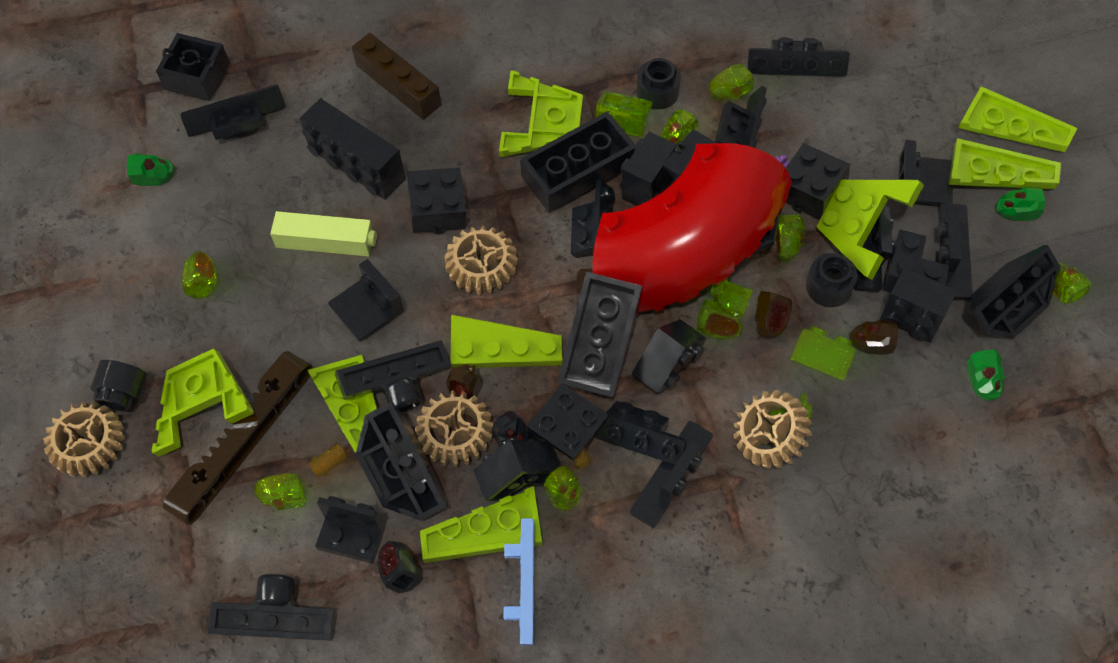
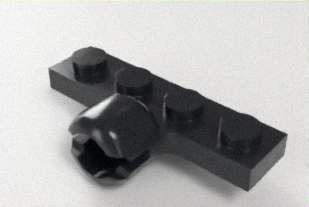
[335,340,451,412]
[208,574,335,641]

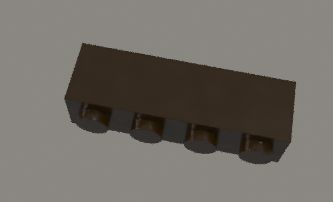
[352,33,441,120]

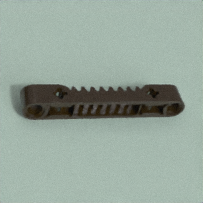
[163,351,312,525]

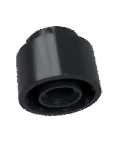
[637,58,681,109]
[806,253,858,308]
[90,360,148,411]

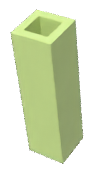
[270,211,377,256]

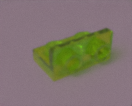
[595,91,653,137]
[791,326,857,380]

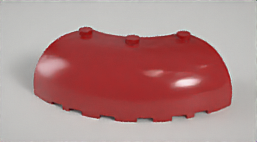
[593,143,792,316]

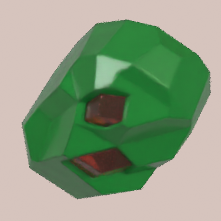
[127,153,175,186]
[995,187,1045,221]
[967,349,1005,401]

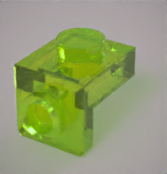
[710,277,753,318]

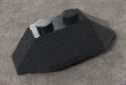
[971,245,1061,339]
[355,401,447,521]

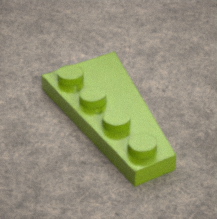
[958,86,1078,152]
[948,138,1061,189]
[451,315,562,368]
[308,355,377,454]
[420,486,543,563]

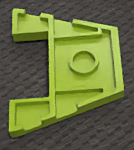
[499,71,583,157]
[816,179,924,280]
[152,348,254,457]

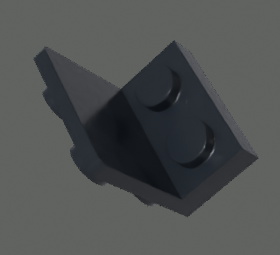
[899,140,953,205]
[328,259,404,341]
[527,383,608,460]
[315,496,384,564]

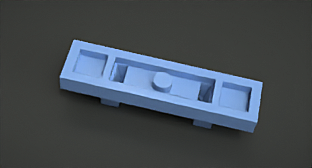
[503,519,535,646]

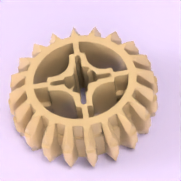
[445,225,518,296]
[415,390,493,468]
[733,390,812,469]
[43,401,125,478]

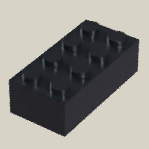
[299,98,406,200]
[520,111,636,213]
[557,272,643,397]

